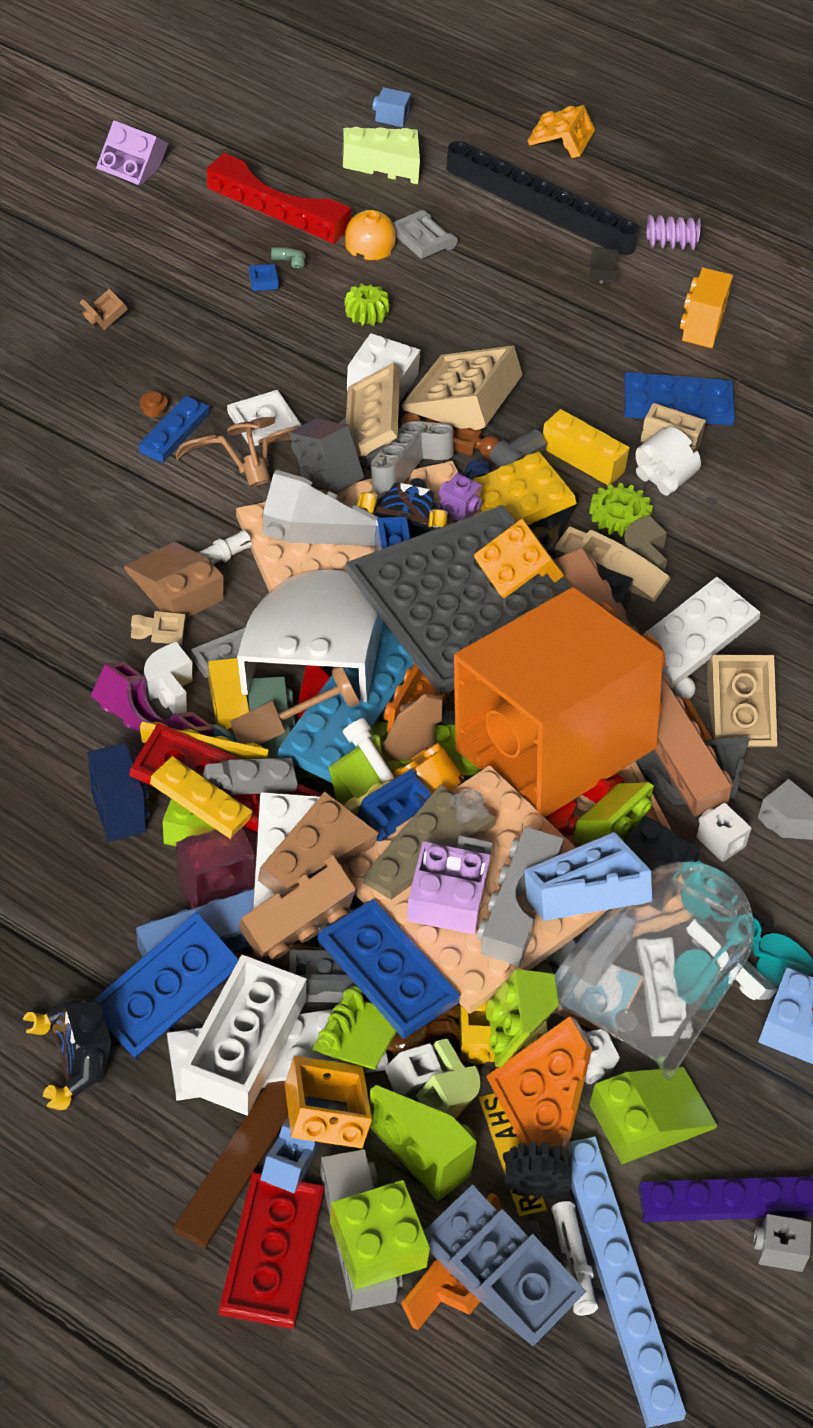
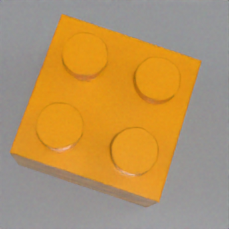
[680,267,733,348]

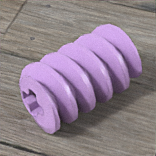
[646,215,700,251]

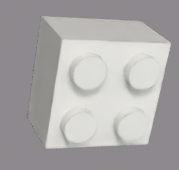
[347,333,420,403]

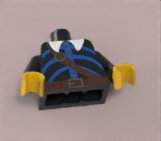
[357,478,448,539]
[23,998,111,1110]

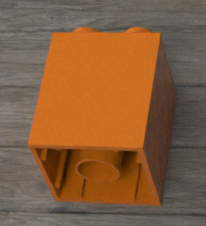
[454,587,666,818]

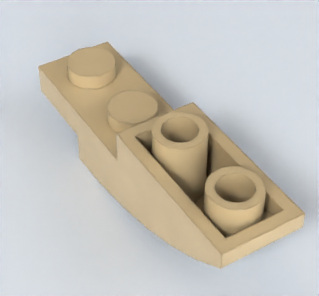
[554,526,670,602]

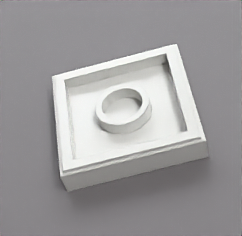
[227,390,302,446]

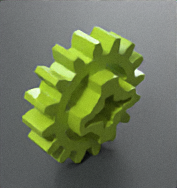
[589,483,653,537]

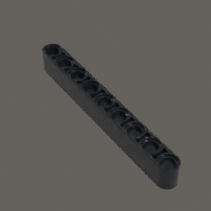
[446,141,639,255]

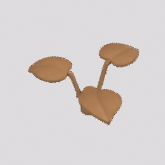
[176,417,300,487]

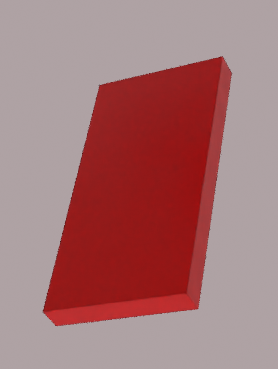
[219,1172,324,1329]

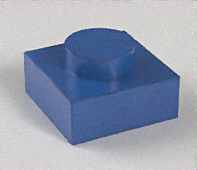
[249,264,278,291]

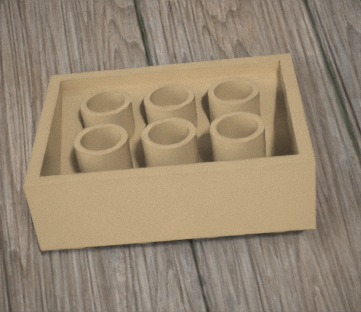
[402,345,523,430]

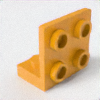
[527,105,595,158]
[474,519,564,598]

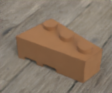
[239,855,356,962]

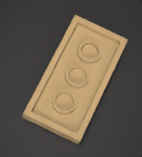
[346,362,400,458]

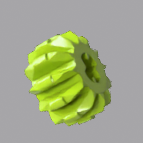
[345,283,390,326]

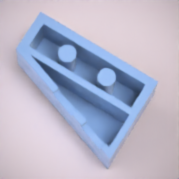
[524,832,652,921]

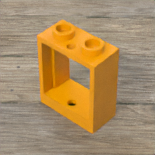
[285,1055,372,1148]

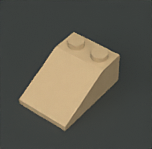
[707,655,777,747]

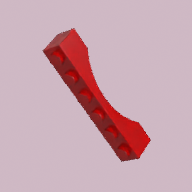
[207,153,351,244]

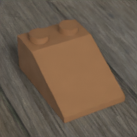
[124,542,224,619]

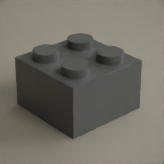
[289,418,364,492]

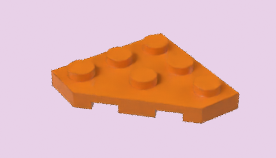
[486,1016,592,1150]

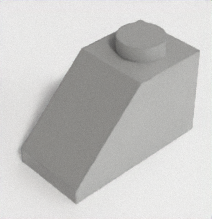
[758,779,813,840]

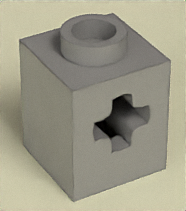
[753,1214,811,1272]

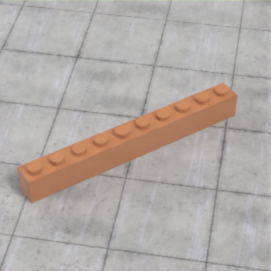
[554,548,733,817]

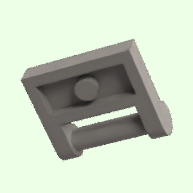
[393,210,458,259]

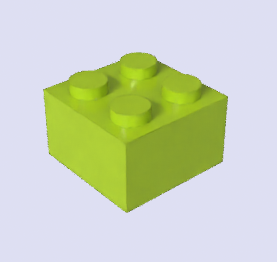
[330,1180,430,1290]

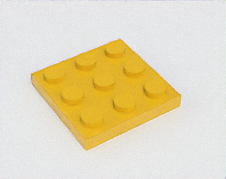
[473,451,577,525]

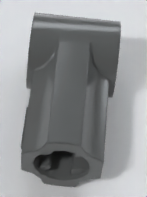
[489,429,547,468]

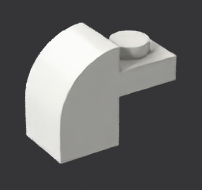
[144,642,193,714]

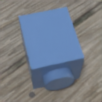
[373,87,411,127]

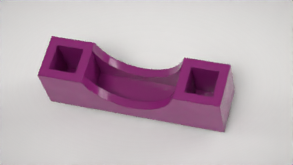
[91,662,215,737]

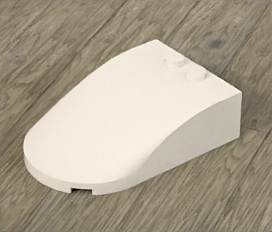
[237,570,384,702]

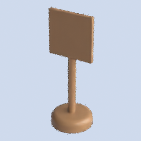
[230,667,360,745]

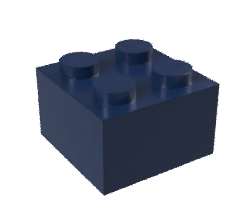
[87,743,150,842]

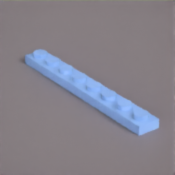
[566,1137,686,1428]

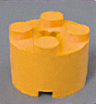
[392,742,464,802]

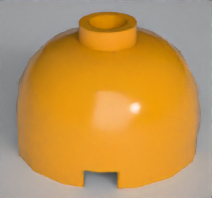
[345,210,396,260]

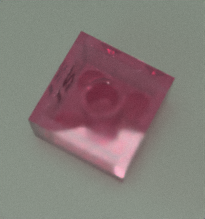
[176,828,254,910]

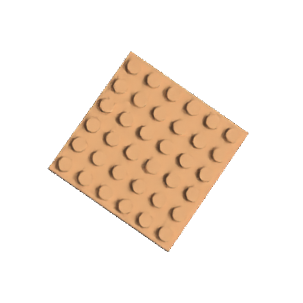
[341,765,615,1014]

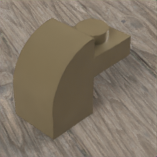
[623,515,667,573]

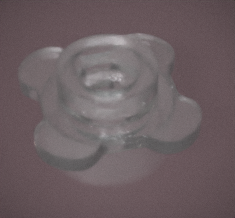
[450,789,488,824]

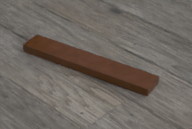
[174,1080,288,1249]

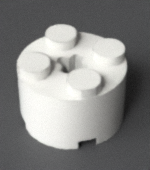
[636,427,701,496]

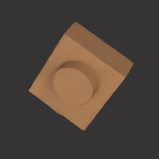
[79,289,128,331]

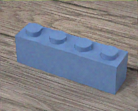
[136,889,254,958]

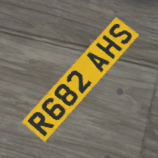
[478,1093,547,1217]

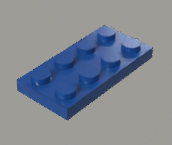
[623,372,735,425]
[318,899,460,1039]
[93,912,238,1059]

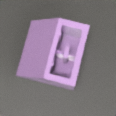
[96,120,168,186]
[407,842,491,935]

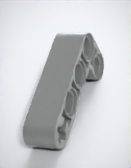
[371,421,454,494]

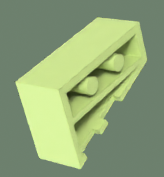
[342,127,420,184]

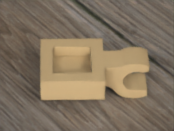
[131,611,185,645]

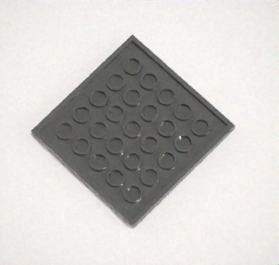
[345,505,571,696]

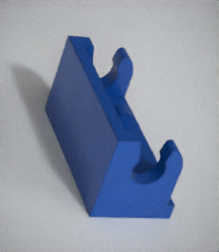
[357,769,431,842]

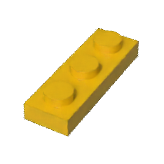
[150,756,252,839]

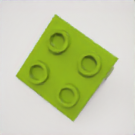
[312,986,397,1070]

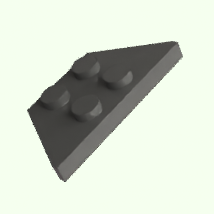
[636,736,749,805]

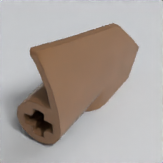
[382,694,442,761]

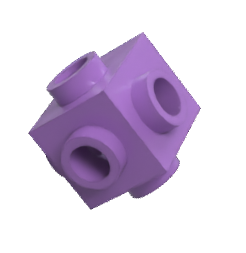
[439,473,482,522]

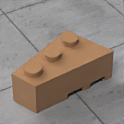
[257,792,379,895]

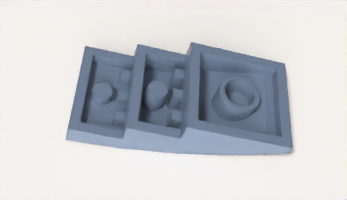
[424,1184,587,1346]

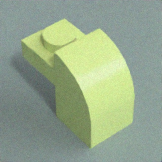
[416,1039,480,1118]

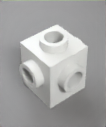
[582,1028,620,1084]

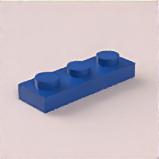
[139,396,209,463]

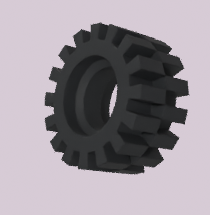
[505,1142,572,1199]

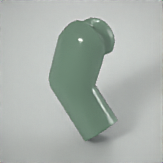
[271,247,306,269]

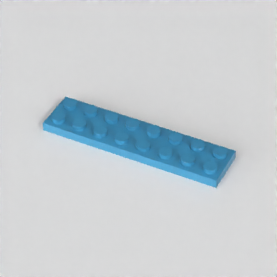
[277,623,414,783]

